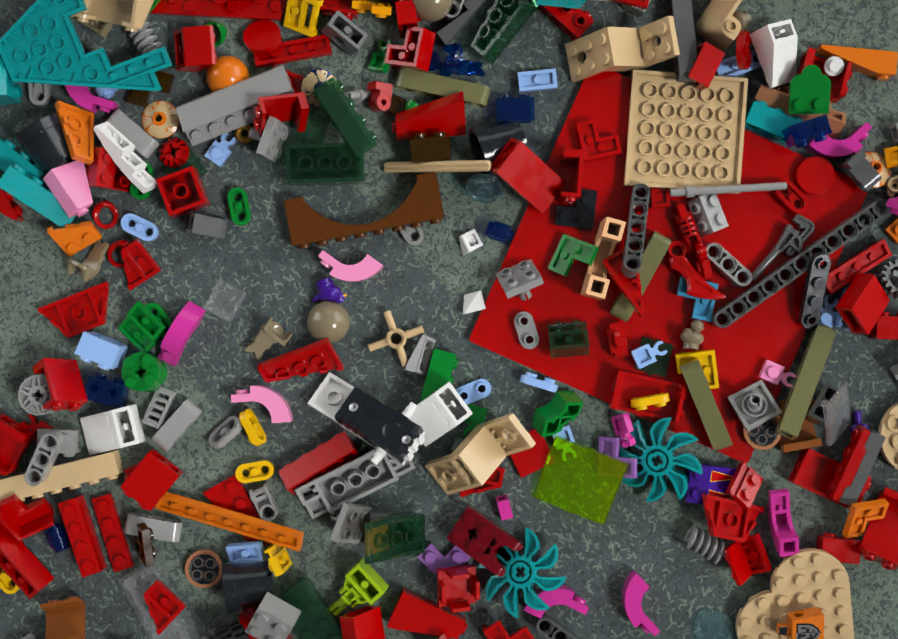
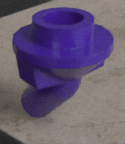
[850,410,870,433]

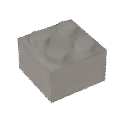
[245,592,302,639]

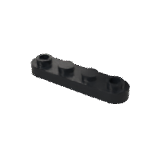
[798,252,831,329]

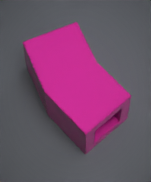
[496,494,513,521]

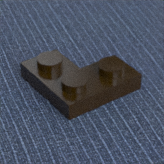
[126,71,175,108]
[134,522,156,567]

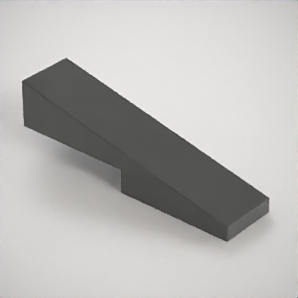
[437,0,488,49]

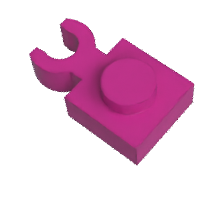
[611,412,636,448]

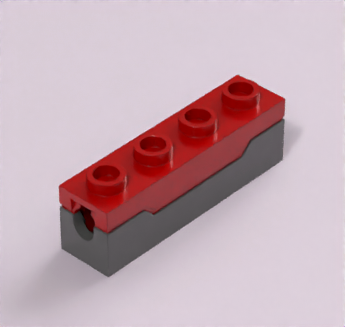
[827,424,886,506]

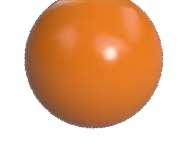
[206,55,250,92]

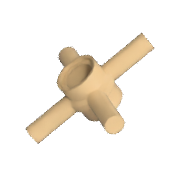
[368,310,425,367]

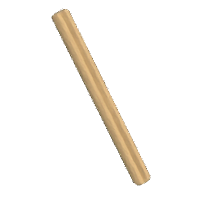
[384,160,492,173]

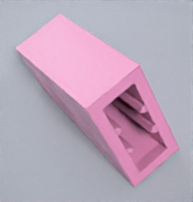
[43,161,93,218]

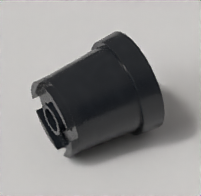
[13,113,76,176]
[469,120,527,175]
[222,561,275,613]

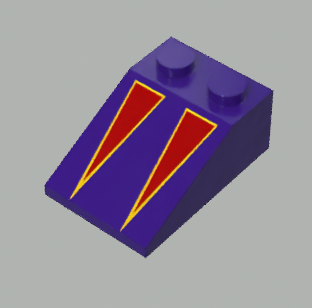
[682,463,737,504]

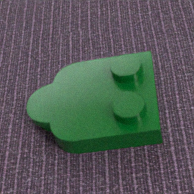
[788,64,831,114]

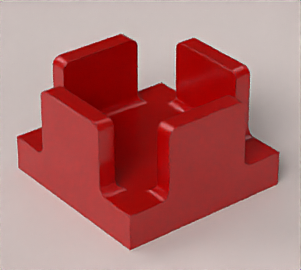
[436,564,480,613]

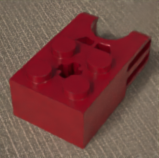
[446,506,523,577]

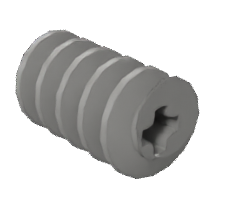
[129,22,162,55]
[684,525,728,564]

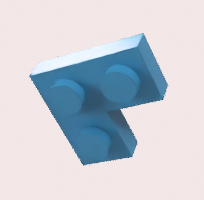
[676,276,719,322]

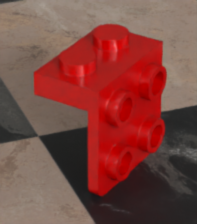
[724,533,772,586]

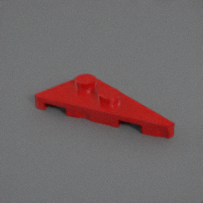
[601,246,645,318]

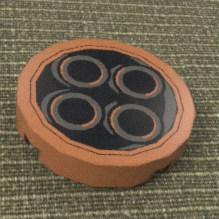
[742,418,781,450]
[185,549,223,588]

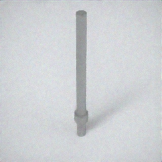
[670,182,787,198]

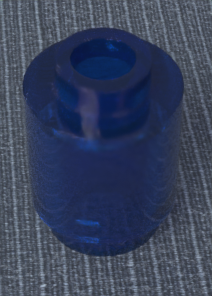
[485,220,514,244]
[44,522,70,553]

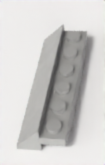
[176,65,295,146]
[295,449,416,519]

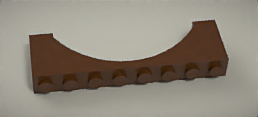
[284,172,445,250]

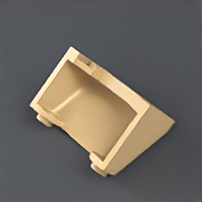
[72,0,154,32]
[695,0,742,51]

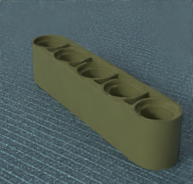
[395,67,491,108]
[609,231,672,322]
[680,359,733,451]

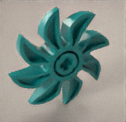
[619,417,703,502]
[478,527,566,618]

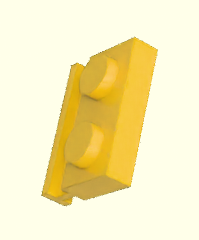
[264,544,293,577]

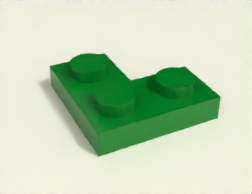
[548,234,599,277]

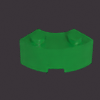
[532,391,584,437]

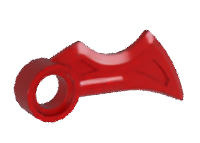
[666,241,726,300]

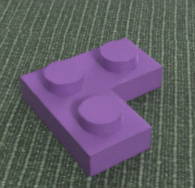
[598,436,637,479]
[417,543,471,576]

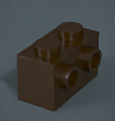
[410,131,452,163]

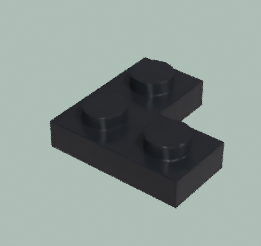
[554,189,597,230]

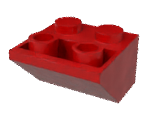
[173,25,217,72]
[86,147,131,192]

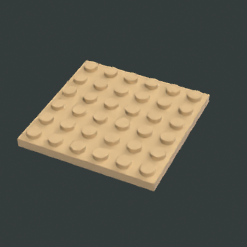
[623,70,748,194]

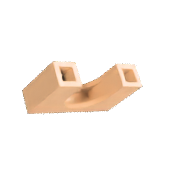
[580,217,626,300]

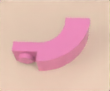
[318,250,384,282]
[231,385,293,423]

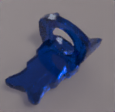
[443,42,485,76]

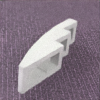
[93,121,157,194]

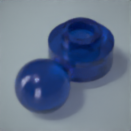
[429,51,454,77]

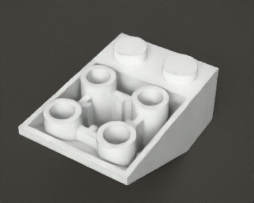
[750,19,798,88]
[410,381,473,447]
[80,404,146,455]

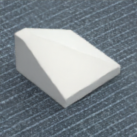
[459,229,483,256]
[463,290,486,314]

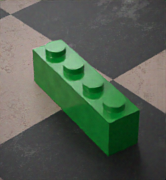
[420,348,459,402]

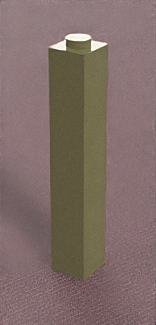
[774,325,837,440]

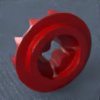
[159,137,190,168]

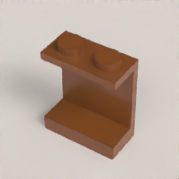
[776,400,822,453]
[40,596,86,639]

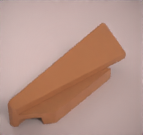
[755,84,846,140]

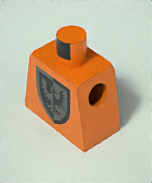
[776,607,824,639]

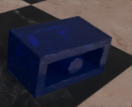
[495,94,535,124]

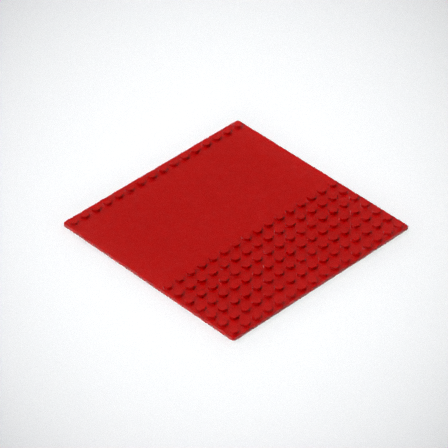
[469,71,868,463]

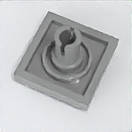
[249,116,288,163]
[495,259,544,300]
[727,380,782,432]
[330,502,372,544]

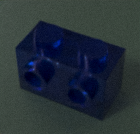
[782,114,832,149]
[85,373,130,408]

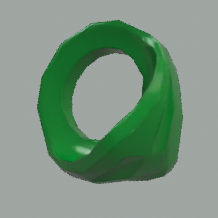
[206,22,227,48]

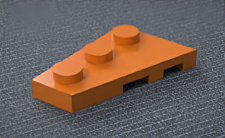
[54,100,94,165]

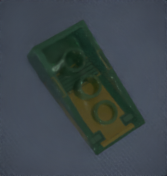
[365,512,425,564]

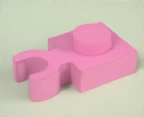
[758,360,796,387]

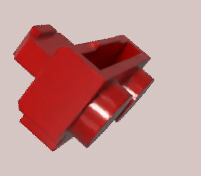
[605,321,629,358]

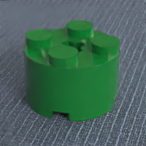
[122,352,167,392]

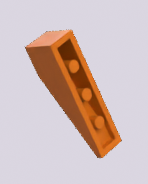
[815,44,898,81]

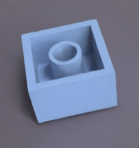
[74,331,130,370]

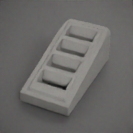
[405,334,436,377]
[142,386,176,429]

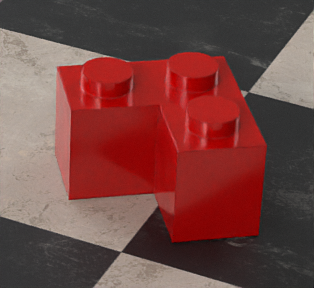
[384,26,436,72]

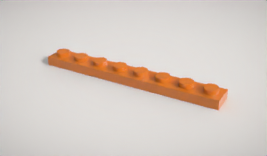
[155,492,304,552]

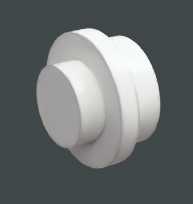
[824,56,844,76]

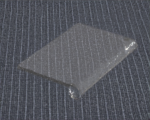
[821,380,851,446]

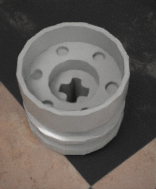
[18,374,57,416]

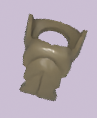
[67,240,109,282]
[245,317,293,360]

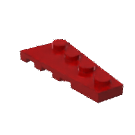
[257,337,344,383]
[203,475,269,546]

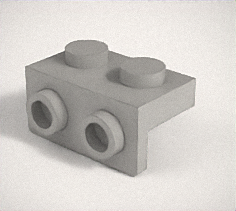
[687,194,729,237]
[37,428,81,457]

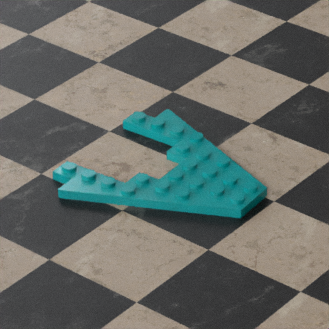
[0,0,173,91]

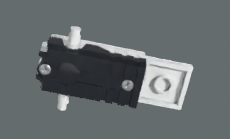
[307,372,425,466]

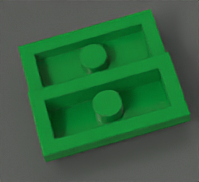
[118,301,166,353]

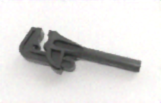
[751,214,815,281]

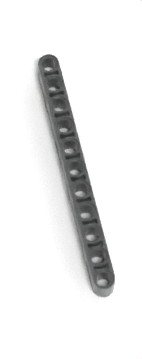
[710,199,890,328]

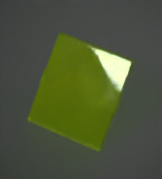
[533,436,628,524]

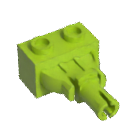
[329,557,389,616]

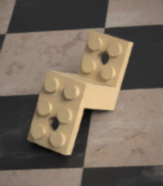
[565,16,680,82]
[425,413,536,495]

